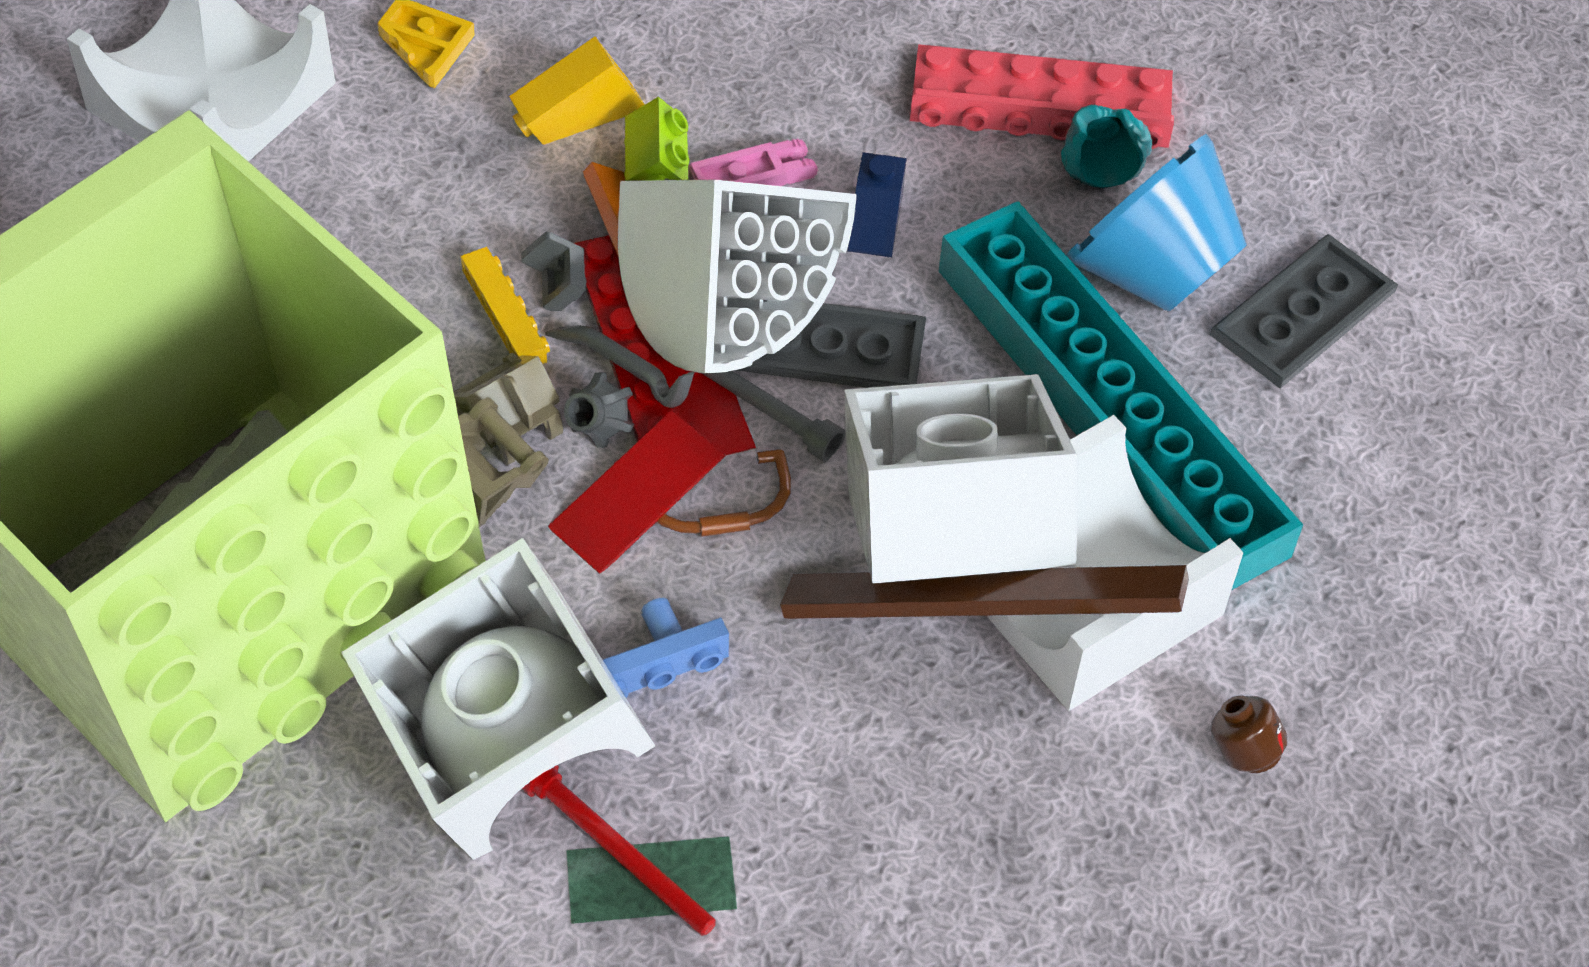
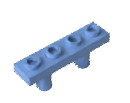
[603,598,729,698]

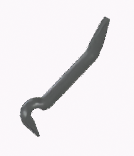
[545,325,694,408]

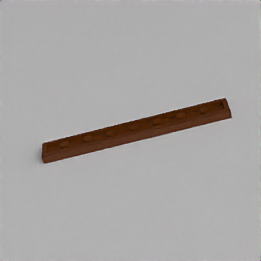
[780,565,1189,619]

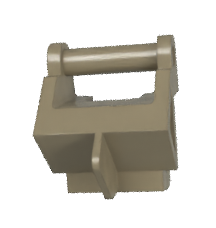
[453,353,563,466]
[458,397,549,528]

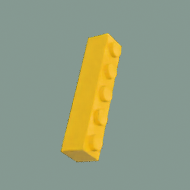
[461,246,550,364]

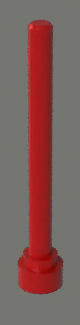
[522,765,716,936]

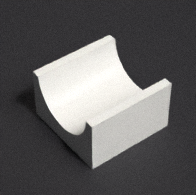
[987,415,1243,711]

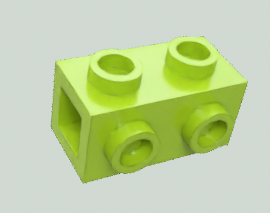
[624,96,689,181]

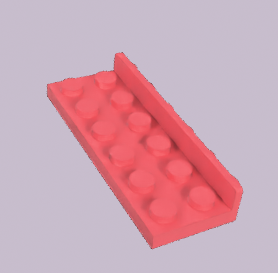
[910,44,1174,149]

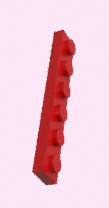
[574,235,681,442]

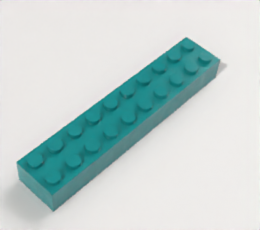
[938,201,1304,591]

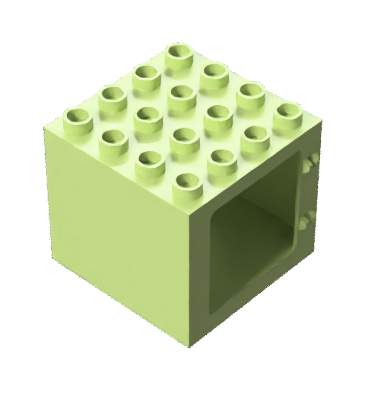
[0,110,486,822]

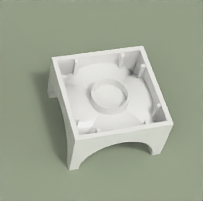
[67,0,335,161]

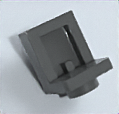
[521,232,587,312]

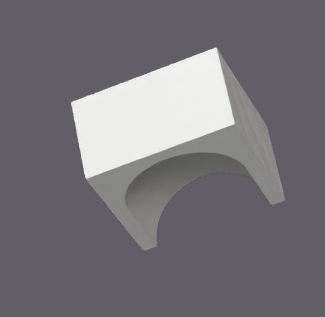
[844,374,1077,583]
[341,538,655,860]

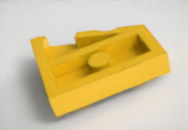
[377,0,475,88]

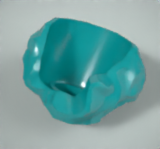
[1061,104,1152,188]

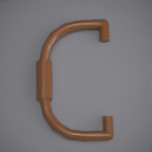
[657,449,791,537]

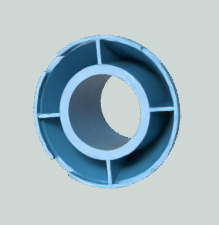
[1066,134,1247,312]

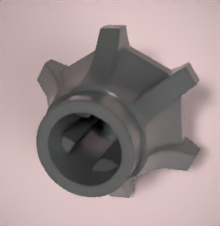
[564,372,634,448]

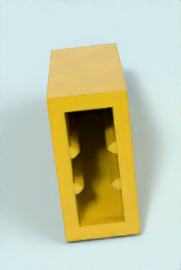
[509,36,645,145]

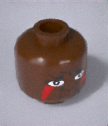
[1211,695,1287,773]

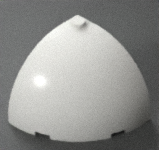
[618,180,856,373]

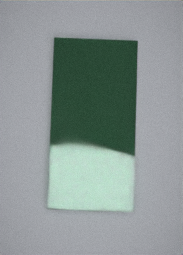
[567,837,737,924]

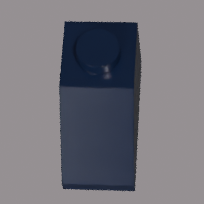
[848,152,907,258]

